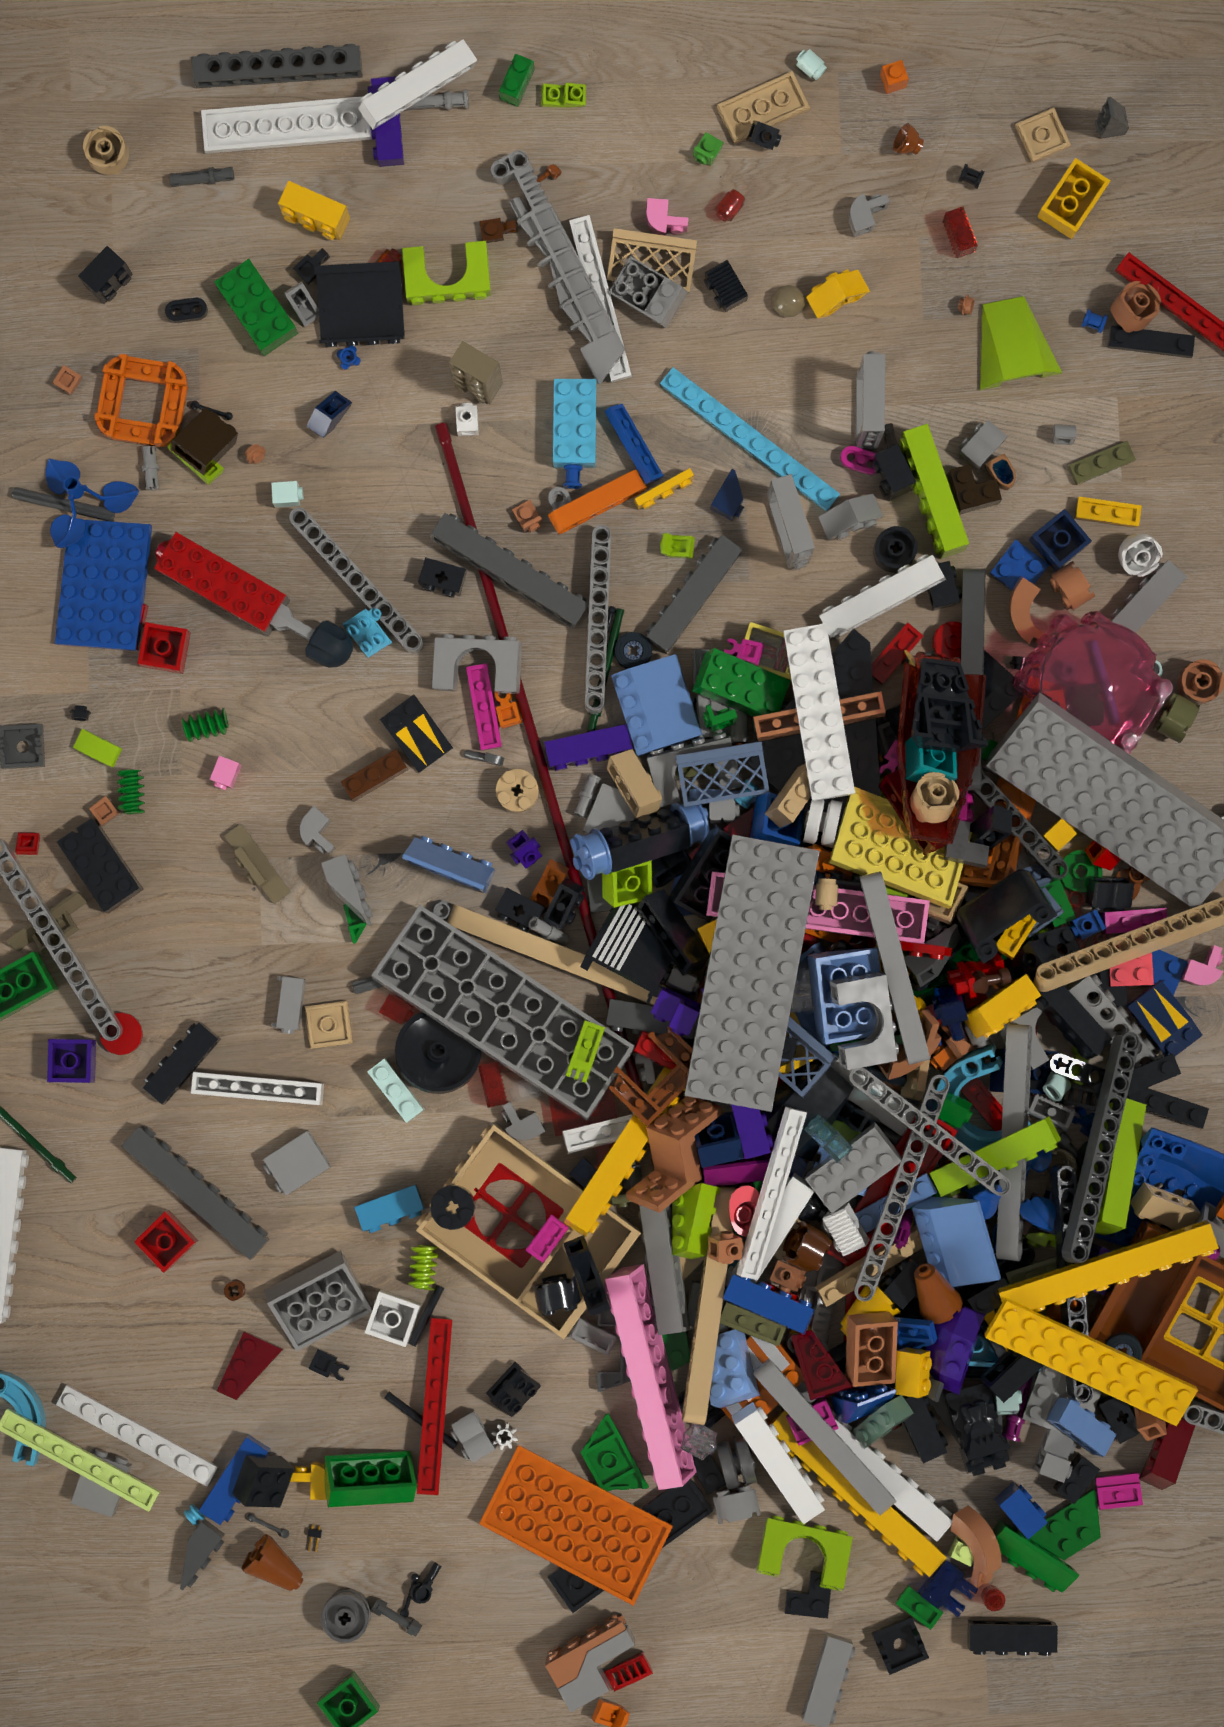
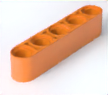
[548,469,647,535]

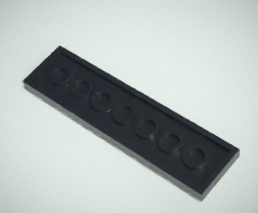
[547,1478,714,1613]

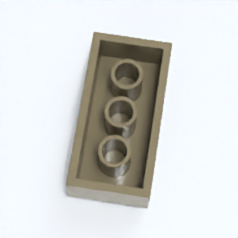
[449,341,503,404]

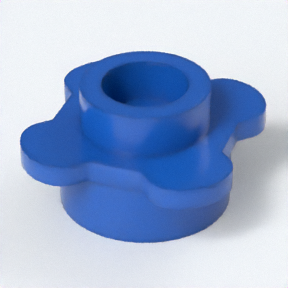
[337,346,361,370]

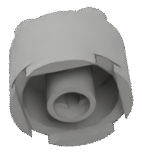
[713,1485,761,1524]

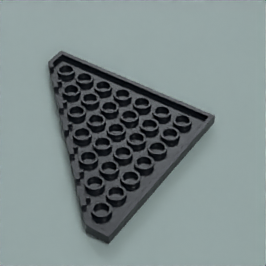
[742,629,881,840]

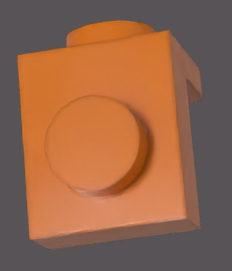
[591,1699,630,1727]

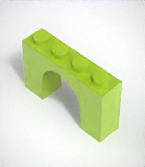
[402,241,491,305]
[756,1516,853,1591]

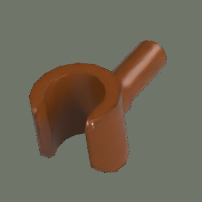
[536,164,562,182]

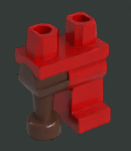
[947,952,1011,998]

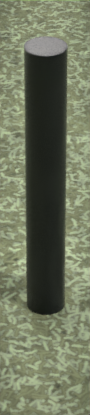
[408,1285,444,1347]

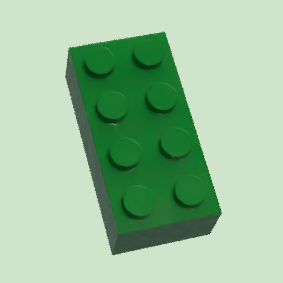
[214,259,299,356]
[692,648,790,717]
[0,951,58,1021]

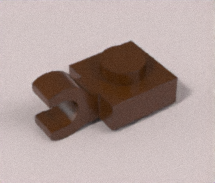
[480,218,518,243]

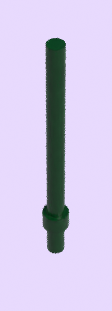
[586,608,625,732]
[0,1106,77,1183]

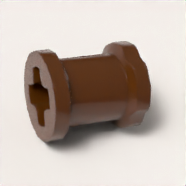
[224,1280,246,1301]

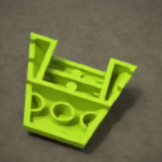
[980,296,1062,390]

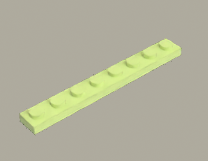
[0,1408,161,1512]

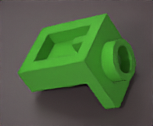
[693,132,724,166]

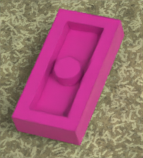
[958,790,974,822]

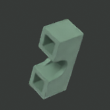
[852,1395,914,1449]

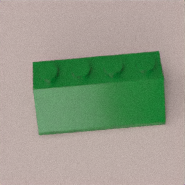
[324,1451,417,1508]
[992,1519,1079,1593]

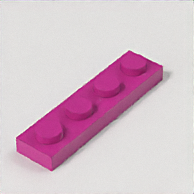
[466,663,502,751]

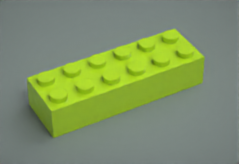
[898,423,969,559]
[1084,1098,1146,1236]

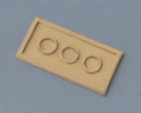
[716,71,810,144]

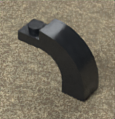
[563,1235,611,1317]

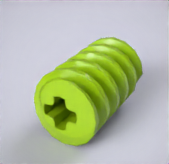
[408,1244,439,1290]

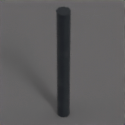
[384,1391,458,1450]

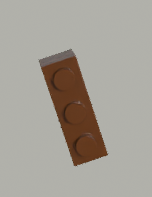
[341,749,409,802]

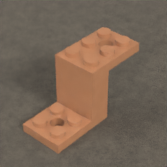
[626,1096,723,1213]

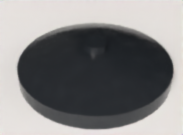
[395,1012,481,1094]

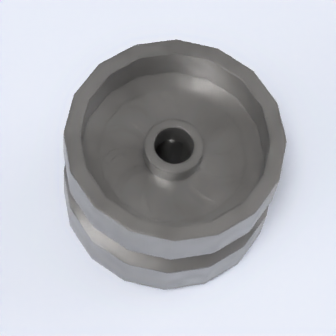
[716,1436,757,1490]
[321,1589,371,1643]

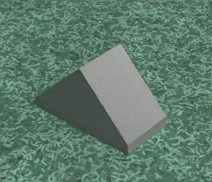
[284,281,319,326]

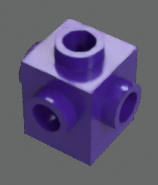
[506,830,542,869]

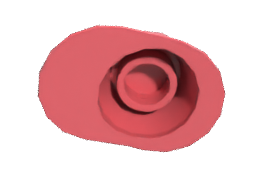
[729,1185,759,1237]

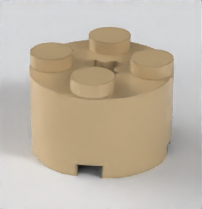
[83,126,129,175]
[496,769,539,814]
[910,772,959,823]

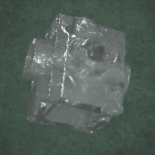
[681,1423,717,1461]

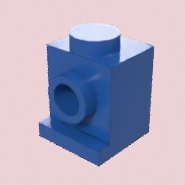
[1070,909,1106,941]

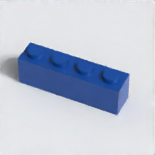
[723,1274,815,1335]
[199,1435,271,1525]

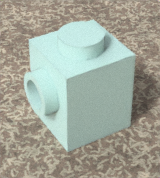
[271,481,304,508]
[993,1390,1022,1415]

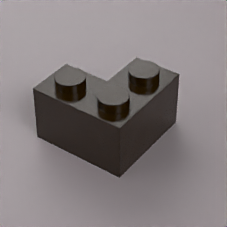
[947,464,1002,515]

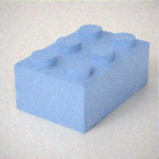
[709,1329,760,1408]

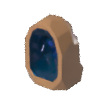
[985,454,1016,490]

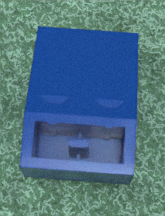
[831,1385,896,1424]

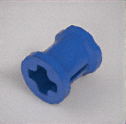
[1081,309,1108,334]
[563,464,583,489]

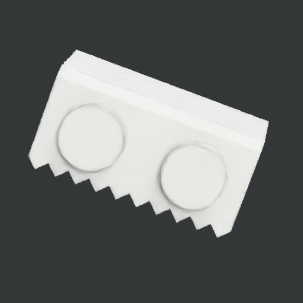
[823,1202,870,1256]

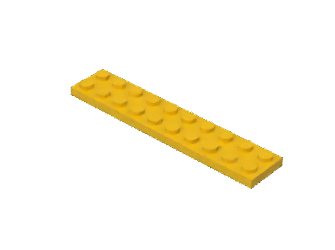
[984,1298,1198,1426]

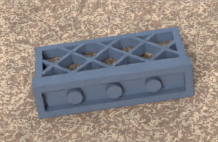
[676,742,769,807]
[778,1016,838,1098]

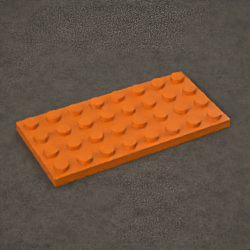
[479,1445,673,1606]

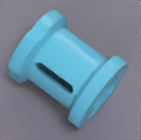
[734,780,760,808]

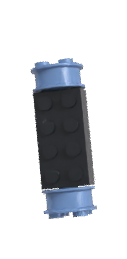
[571,798,710,880]

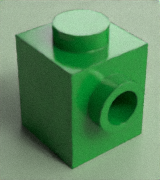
[938,1092,973,1128]

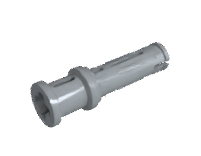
[406,89,469,110]

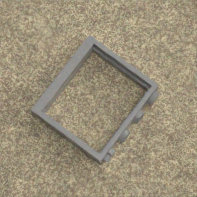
[856,351,885,450]
[767,474,815,570]

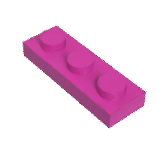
[1102,908,1167,934]

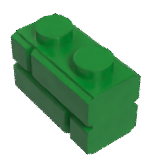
[499,54,535,107]

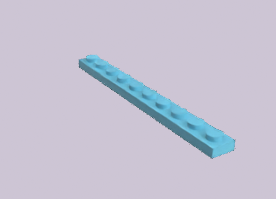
[660,367,840,512]

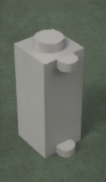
[271,976,306,1034]

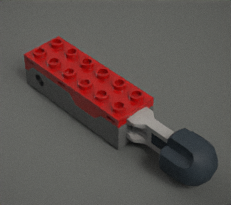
[154,532,353,668]

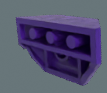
[926,1307,985,1394]

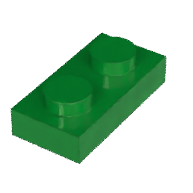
[895,1585,944,1630]

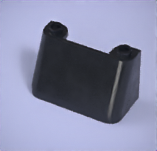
[956,869,1057,964]

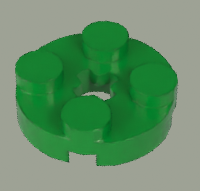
[1059,850,1103,893]

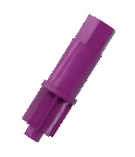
[893,1209,913,1249]

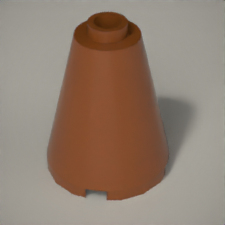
[914,1264,962,1324]
[241,1534,303,1591]

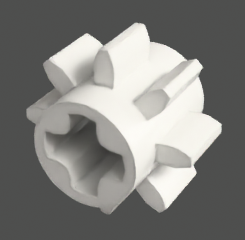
[492,1422,518,1450]

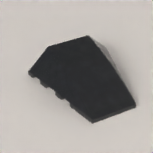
[911,658,988,752]
[760,1060,854,1161]

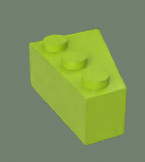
[672,1183,721,1259]

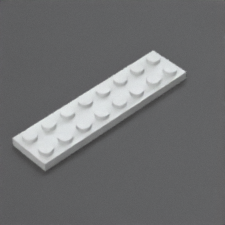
[201,96,372,154]
[784,623,855,801]

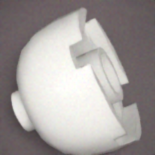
[1118,533,1163,577]

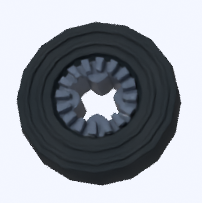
[614,632,652,669]
[1104,1332,1142,1361]

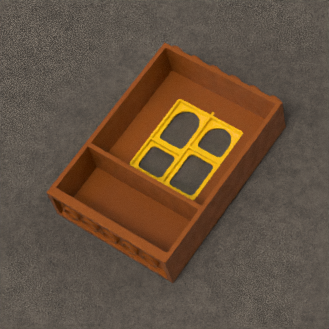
[1087,1218,1224,1411]

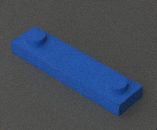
[604,403,664,484]

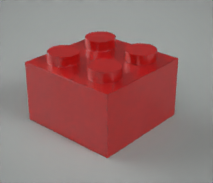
[137,622,191,674]
[134,1210,199,1273]

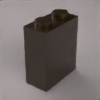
[171,407,238,476]

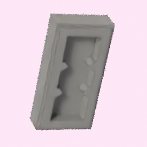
[569,1318,618,1356]

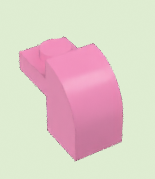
[646,198,688,236]
[1180,945,1223,986]

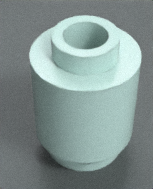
[796,49,827,80]

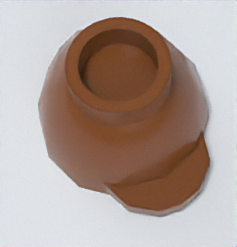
[893,123,924,155]

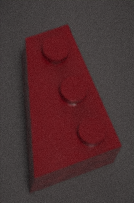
[1139,1417,1195,1490]

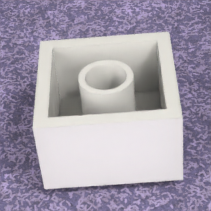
[365,1290,421,1347]

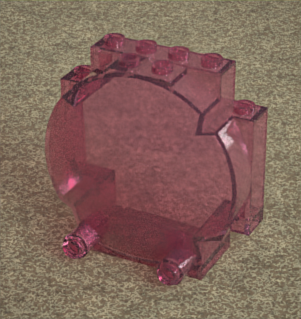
[1012,611,1173,755]

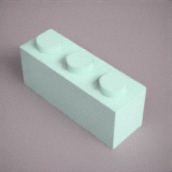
[367,1059,425,1123]

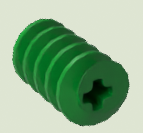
[182,708,229,742]
[117,770,145,814]

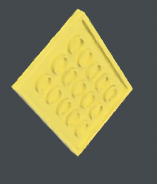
[829,787,972,909]

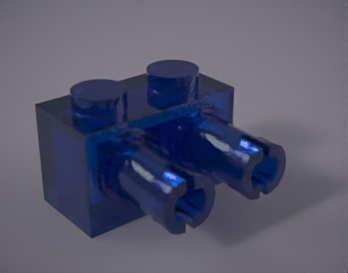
[932,985,968,1041]
[918,1558,978,1617]

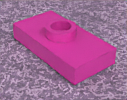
[526,1214,569,1263]

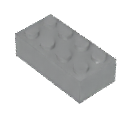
[805,1122,902,1213]

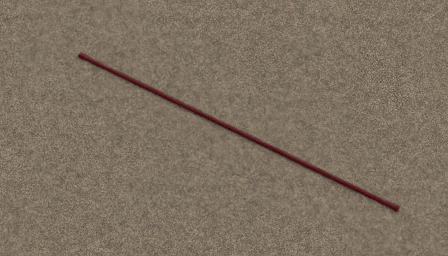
[435,423,654,1167]

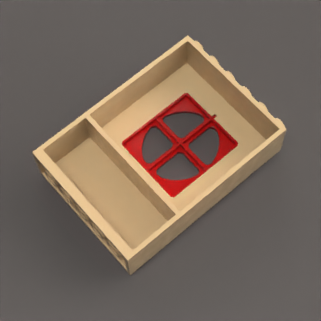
[416,1124,641,1340]

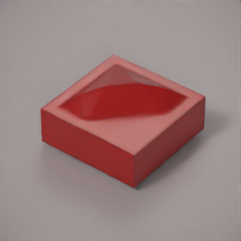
[15,832,40,855]

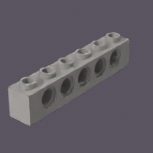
[1066,974,1163,1088]

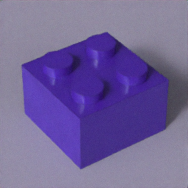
[47,1039,96,1083]

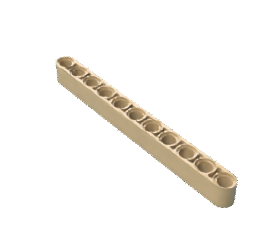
[1033,897,1224,992]
[447,904,670,1005]
[682,1186,737,1425]

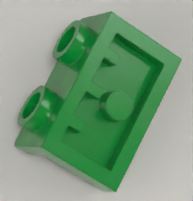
[702,704,738,732]
[1040,880,1076,928]

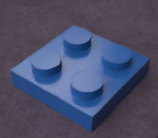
[989,540,1049,591]

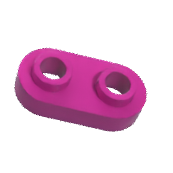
[840,446,876,475]

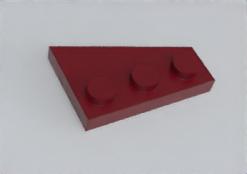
[791,1330,853,1401]
[217,1331,283,1400]

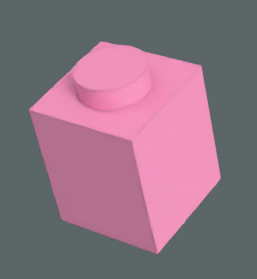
[210,756,242,790]

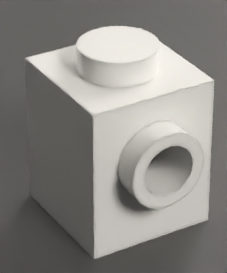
[456,403,479,436]

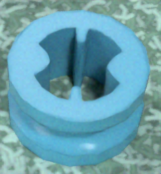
[184,1504,205,1526]

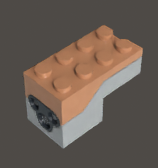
[545,1614,635,1712]

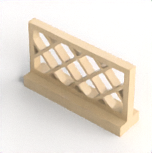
[607,228,697,293]

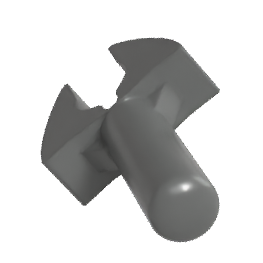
[464,750,504,766]

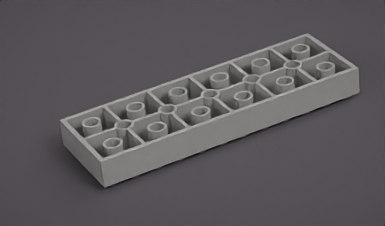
[986,692,1224,908]
[684,835,820,1112]
[371,905,635,1121]

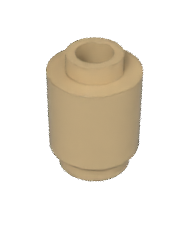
[815,879,838,910]

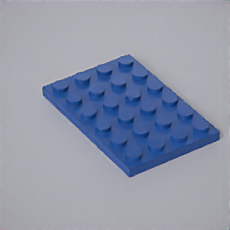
[55,520,152,651]

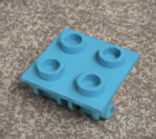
[342,608,392,658]

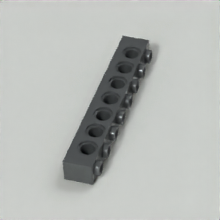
[192,44,363,89]

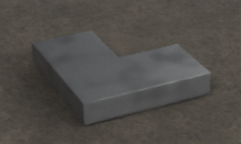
[944,818,989,868]

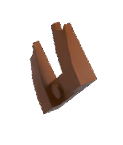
[958,836,1020,888]
[609,1026,693,1127]

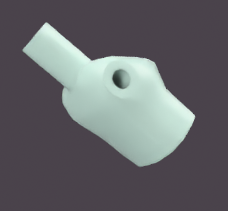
[1043,1065,1072,1101]

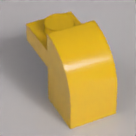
[290,1461,326,1500]

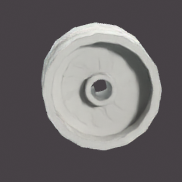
[803,799,842,848]

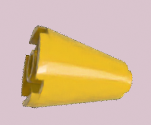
[840,1285,901,1336]

